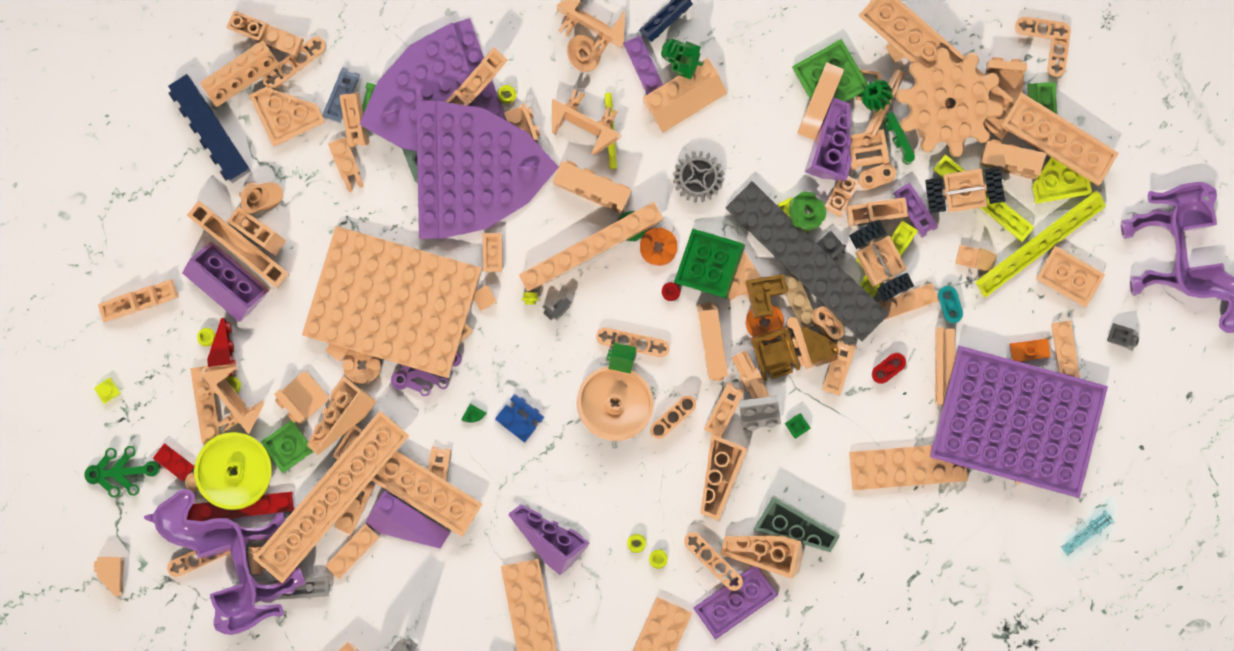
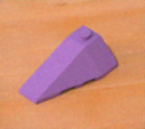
[804,97,852,181]
[508,504,590,575]

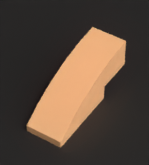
[845,197,908,227]

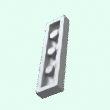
[257,577,330,600]

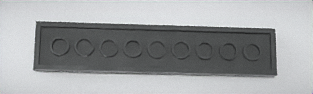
[725,181,889,342]

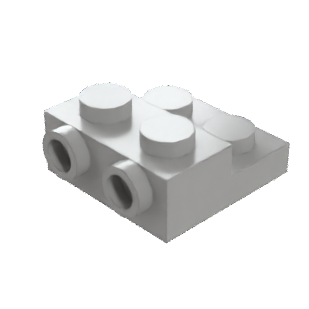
[738,395,781,431]

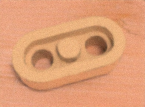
[859,164,896,190]
[812,306,845,341]

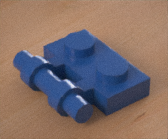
[495,394,545,443]

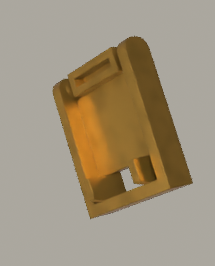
[750,326,800,382]

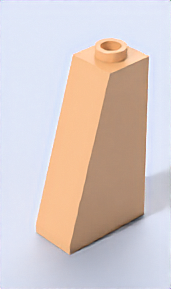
[696,302,728,381]

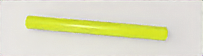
[604,93,617,169]

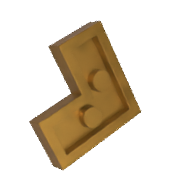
[745,274,788,319]

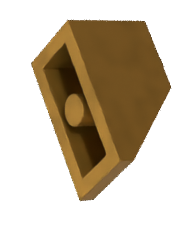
[801,327,839,367]

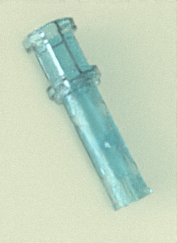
[1060,510,1115,556]

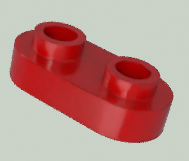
[871,353,906,384]

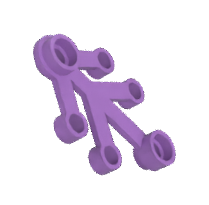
[391,352,462,396]

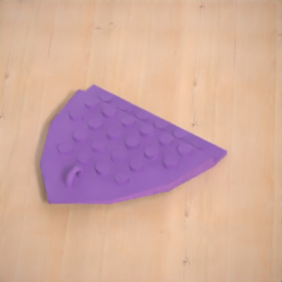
[359,18,507,151]
[416,100,559,239]

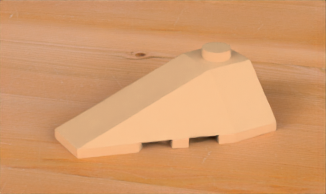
[307,376,377,455]
[720,536,803,578]

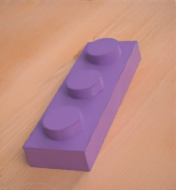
[623,35,663,95]

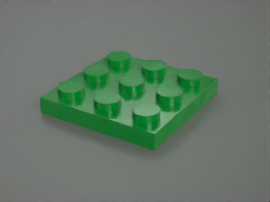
[674,228,746,299]

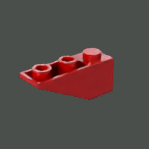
[207,318,238,377]

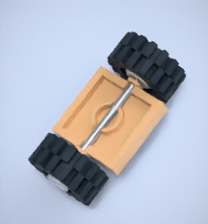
[925,167,1005,214]
[849,219,914,302]

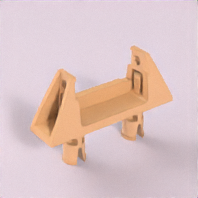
[557,0,625,56]
[552,89,622,156]
[194,364,265,434]

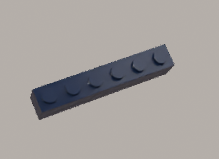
[168,74,251,183]

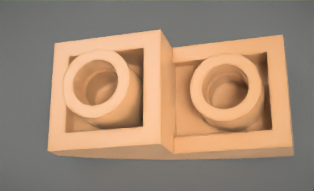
[825,176,859,217]

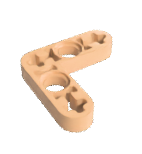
[1015,17,1071,78]

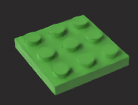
[792,39,868,102]

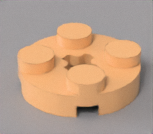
[342,350,381,384]

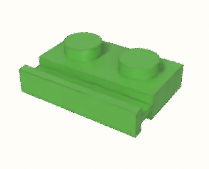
[1027,82,1057,114]

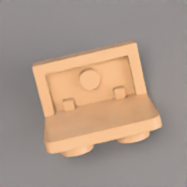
[985,57,1027,101]
[274,371,329,424]

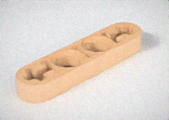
[263,37,326,89]
[596,328,669,357]
[684,532,743,591]
[167,550,231,577]

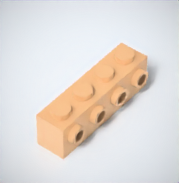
[200,40,280,107]

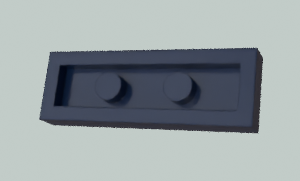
[639,0,693,42]

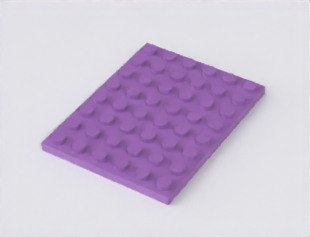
[929,345,1108,498]

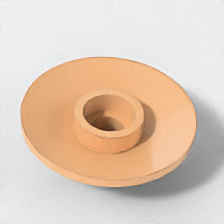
[567,35,600,72]

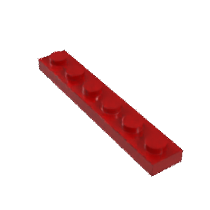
[187,491,295,522]

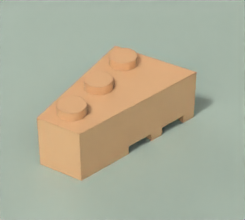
[979,139,1046,180]

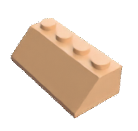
[643,58,727,133]

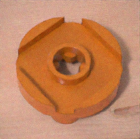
[640,228,677,266]
[745,305,784,341]

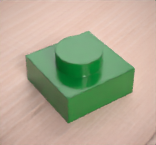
[784,413,811,439]

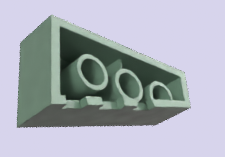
[754,495,840,552]

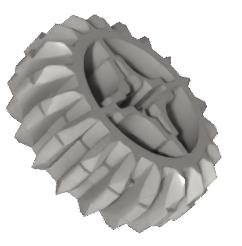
[673,151,724,203]

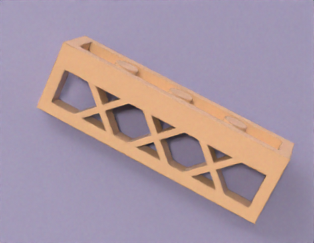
[935,327,955,406]

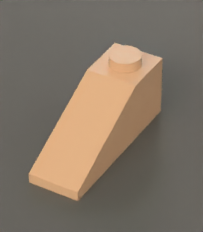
[227,207,287,256]

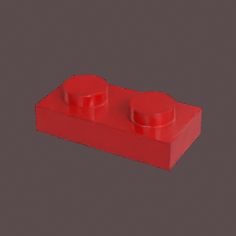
[153,443,195,482]

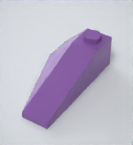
[365,491,451,549]

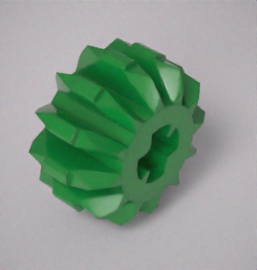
[661,39,684,64]
[860,78,894,113]

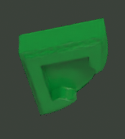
[461,403,487,423]

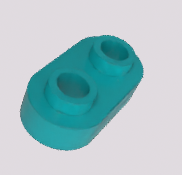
[938,286,963,324]

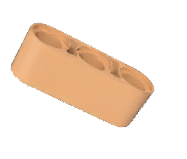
[650,396,696,439]

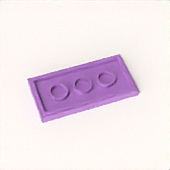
[693,566,778,640]

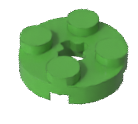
[789,192,826,230]

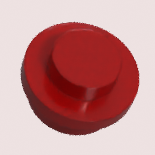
[661,282,680,301]

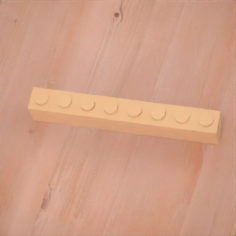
[519,202,664,292]

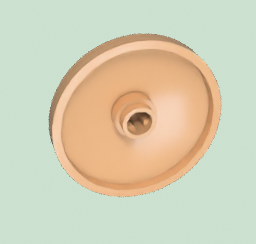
[576,366,654,441]

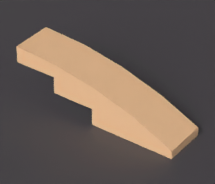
[98,279,179,322]

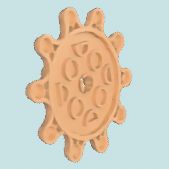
[895,48,1004,157]

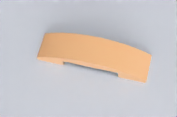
[446,47,508,106]
[797,62,844,140]

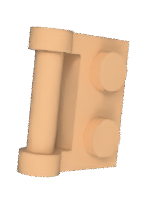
[850,129,889,170]

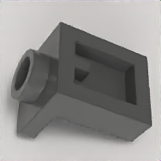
[817,230,847,260]
[542,298,572,321]
[1107,323,1140,351]

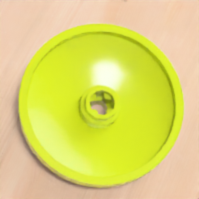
[194,432,272,510]

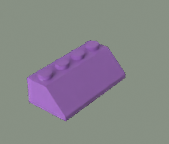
[182,241,269,322]

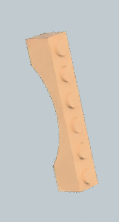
[187,201,290,290]

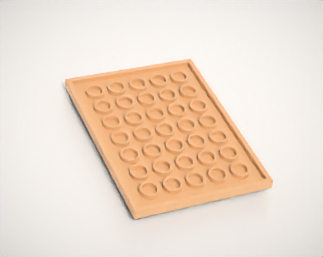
[302,226,482,379]

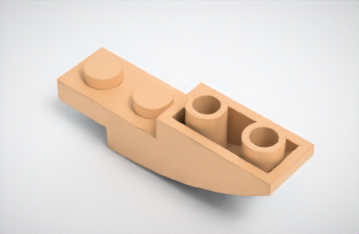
[226,11,304,57]

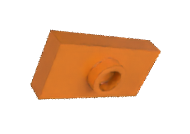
[1009,338,1051,362]

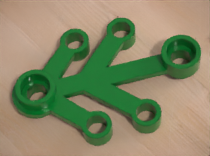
[84,446,160,498]

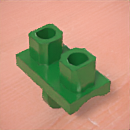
[671,41,704,79]

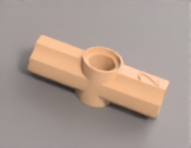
[731,350,770,399]

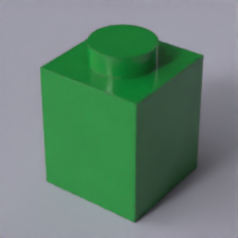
[606,343,637,374]

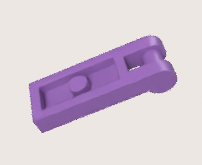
[893,182,938,238]

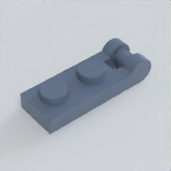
[322,67,360,123]

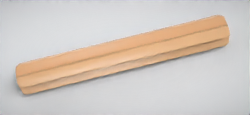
[865,69,905,138]

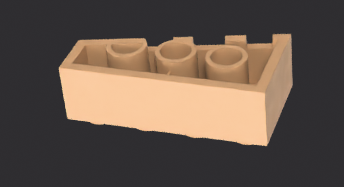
[552,160,632,215]
[700,434,749,522]

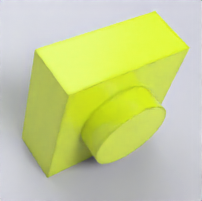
[94,377,121,404]

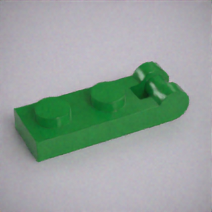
[884,112,915,165]

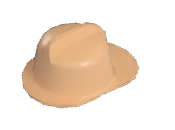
[239,182,283,213]

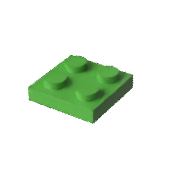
[261,420,314,473]

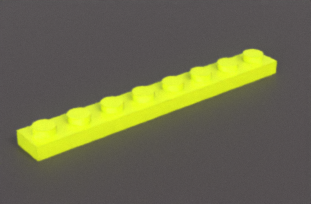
[975,191,1106,298]

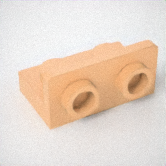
[504,104,540,142]

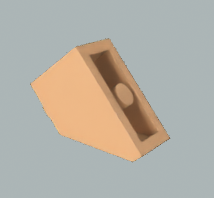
[94,557,124,596]

